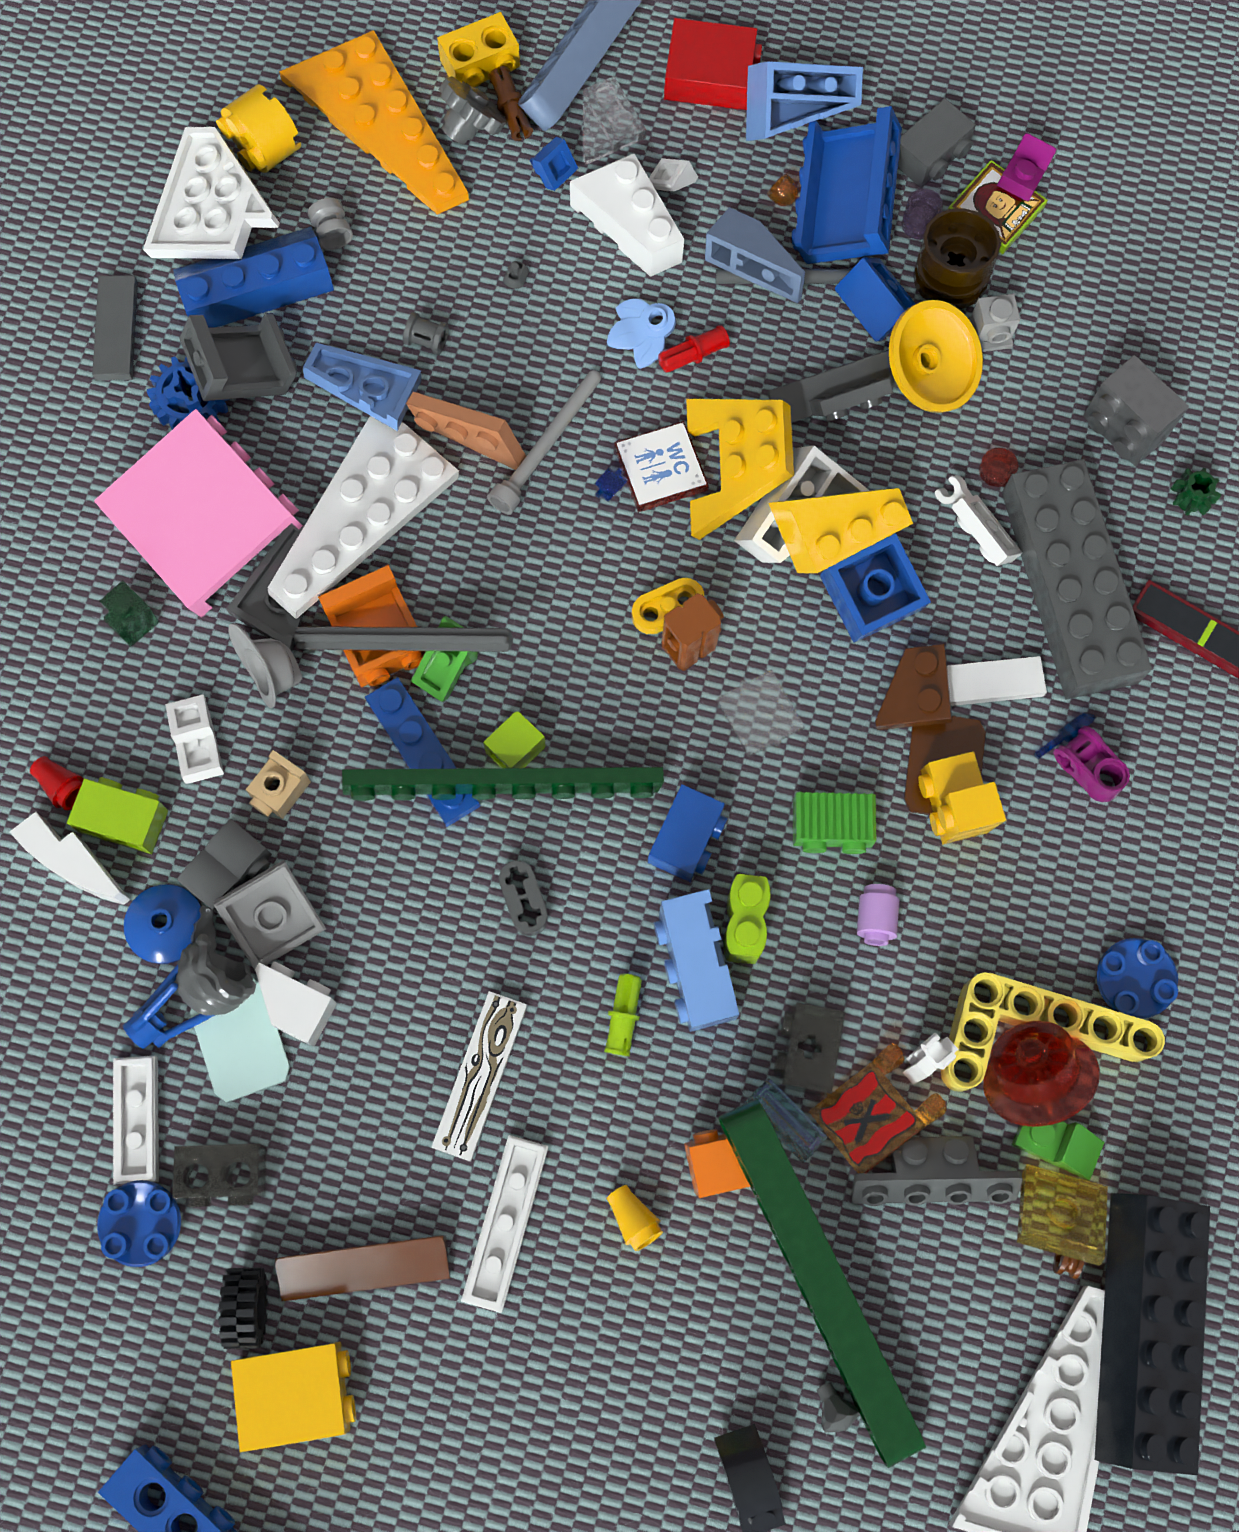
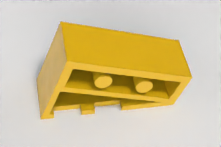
[768,488,913,573]

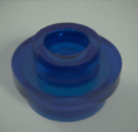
[594,467,628,502]

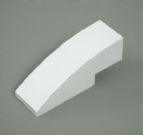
[10,812,130,905]

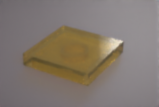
[1017,1164,1108,1266]

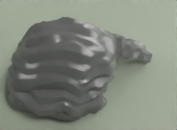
[175,905,256,1015]

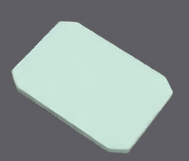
[190,978,290,1103]

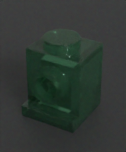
[99,580,159,647]

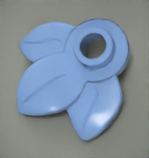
[607,299,676,369]

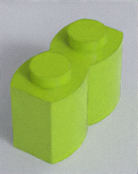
[723,874,770,964]

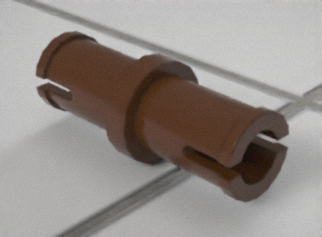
[489,66,533,141]

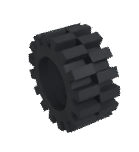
[218,1267,268,1349]

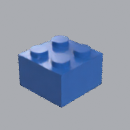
[820,534,931,643]

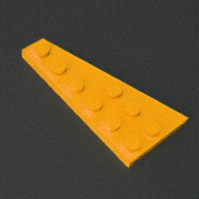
[279,30,469,215]

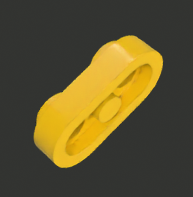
[632,578,704,634]

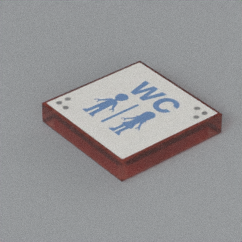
[614,421,709,512]

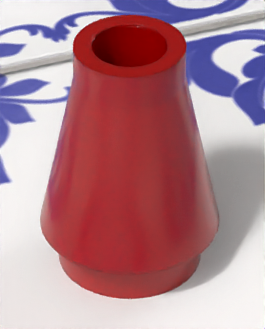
[30,756,84,810]

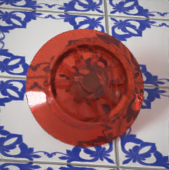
[983,1021,1100,1127]

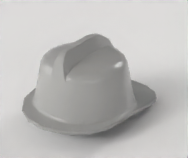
[228,623,302,709]

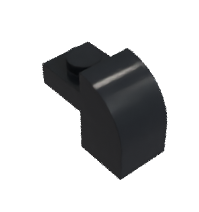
[714,1424,786,1532]

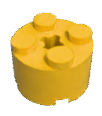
[216,84,301,173]

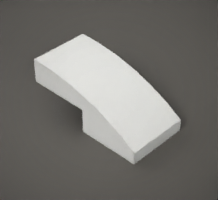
[165,694,224,784]

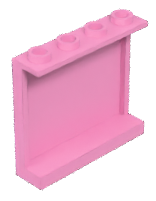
[94,409,303,618]

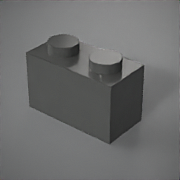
[898,98,976,188]

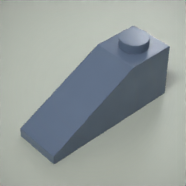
[705,207,805,303]

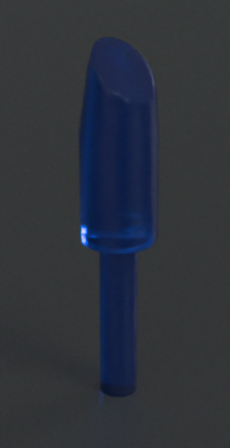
[1034,712,1096,759]

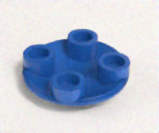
[1097,938,1178,1019]
[97,1180,181,1267]

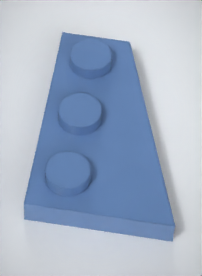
[303,343,421,431]

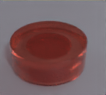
[979,448,1018,487]

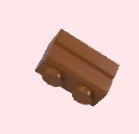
[661,593,724,671]

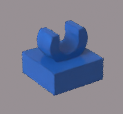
[530,137,579,191]

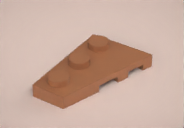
[406,392,526,470]

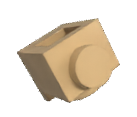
[246,750,311,819]

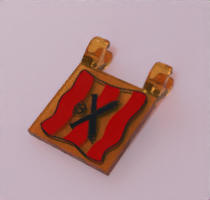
[808,1043,947,1174]

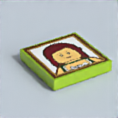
[948,160,1048,255]

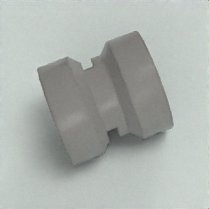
[307,198,353,250]

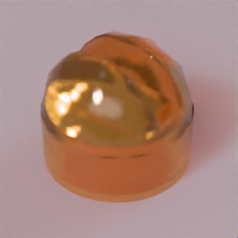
[767,173,798,207]

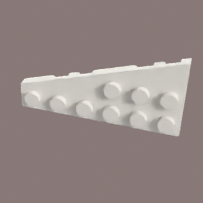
[268,416,459,619]
[949,1286,1105,1532]

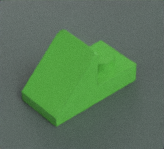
[411,616,478,702]
[1012,1106,1105,1181]

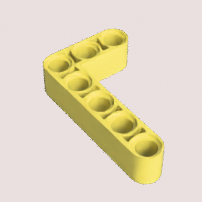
[941,972,1165,1092]

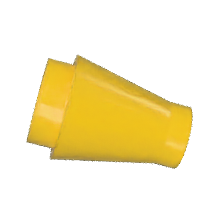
[606,1185,663,1251]

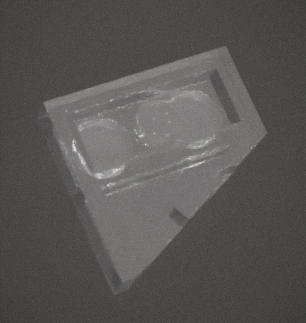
[583,76,646,165]

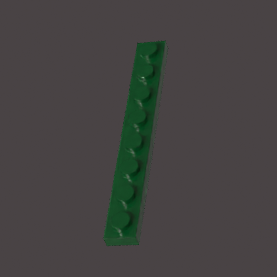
[342,767,664,801]

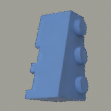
[746,61,863,141]
[653,889,739,1032]

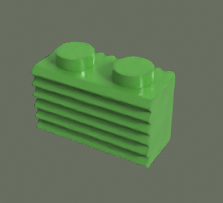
[792,792,876,854]

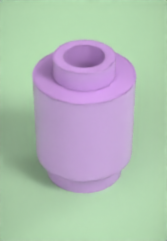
[857,884,900,946]

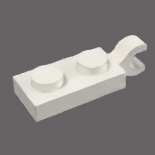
[935,475,1023,566]
[902,1033,959,1084]

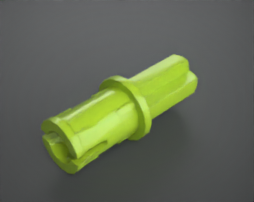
[604,973,642,1057]

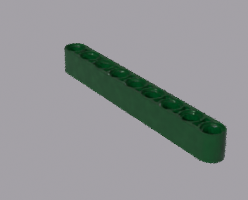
[718,1098,926,1468]

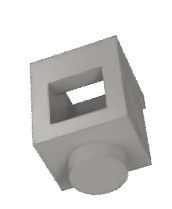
[970,294,1020,352]

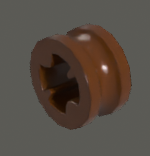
[1053,1236,1087,1280]

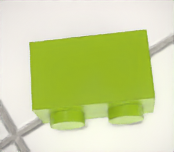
[67,777,168,855]

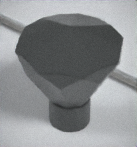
[816,1382,860,1433]

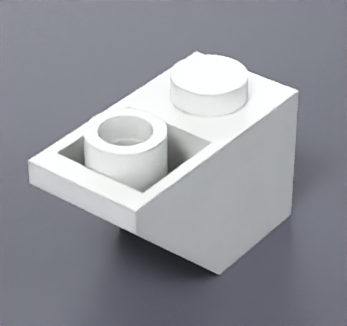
[255,961,337,1047]

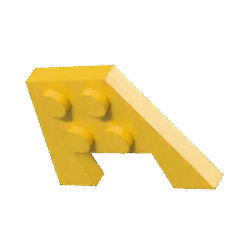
[686,399,794,540]

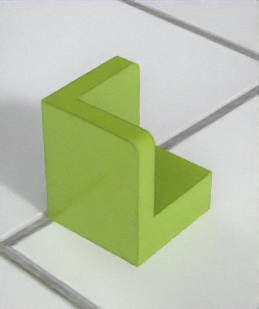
[483,711,546,768]

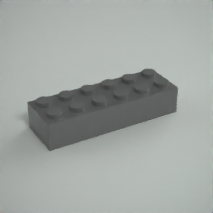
[1002,459,1152,700]

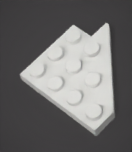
[143,127,280,259]

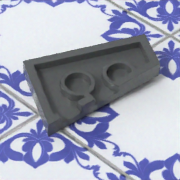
[226,523,304,651]

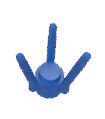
[123,964,215,1049]

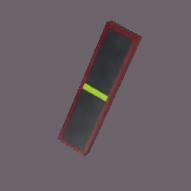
[1132,580,1239,679]

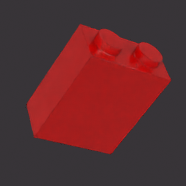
[664,18,762,110]

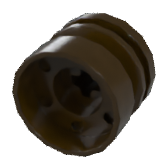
[913,208,1001,309]

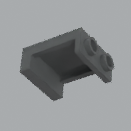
[179,313,297,401]

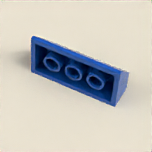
[173,227,334,328]

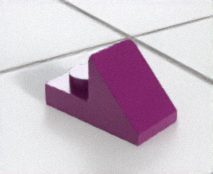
[997,133,1057,202]

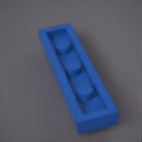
[365,677,480,827]

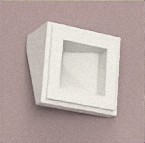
[649,158,698,192]

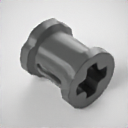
[403,312,449,355]

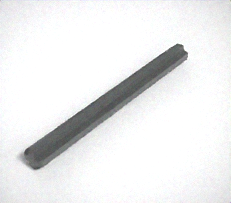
[293,626,513,652]

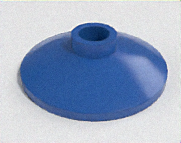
[124,884,201,964]

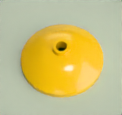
[889,300,983,413]

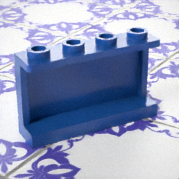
[792,106,902,264]

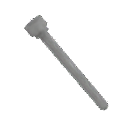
[487,370,601,515]

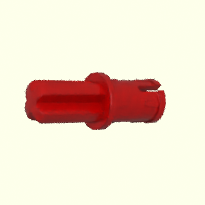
[658,325,730,373]

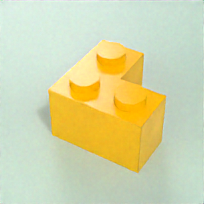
[918,751,1006,845]

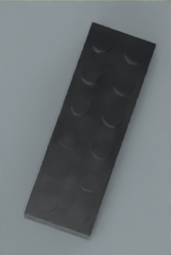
[1094,1193,1210,1475]

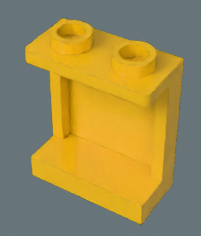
[231,1342,356,1452]

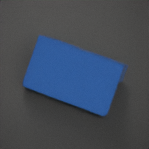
[835,257,915,342]

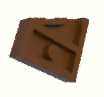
[875,644,952,730]

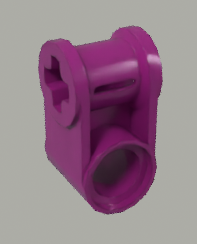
[1053,726,1130,802]

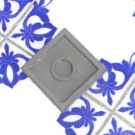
[213,860,326,969]

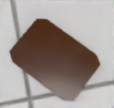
[904,716,986,815]

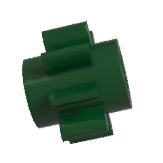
[1170,468,1221,516]

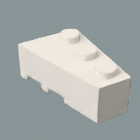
[570,154,684,277]
[734,445,869,563]

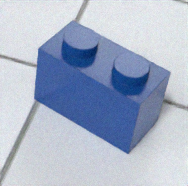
[648,784,728,883]

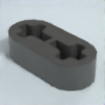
[499,860,548,936]

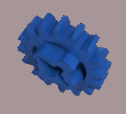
[147,356,230,430]

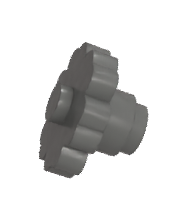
[438,76,506,145]

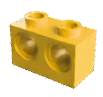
[437,12,520,87]

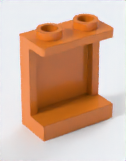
[318,565,426,688]

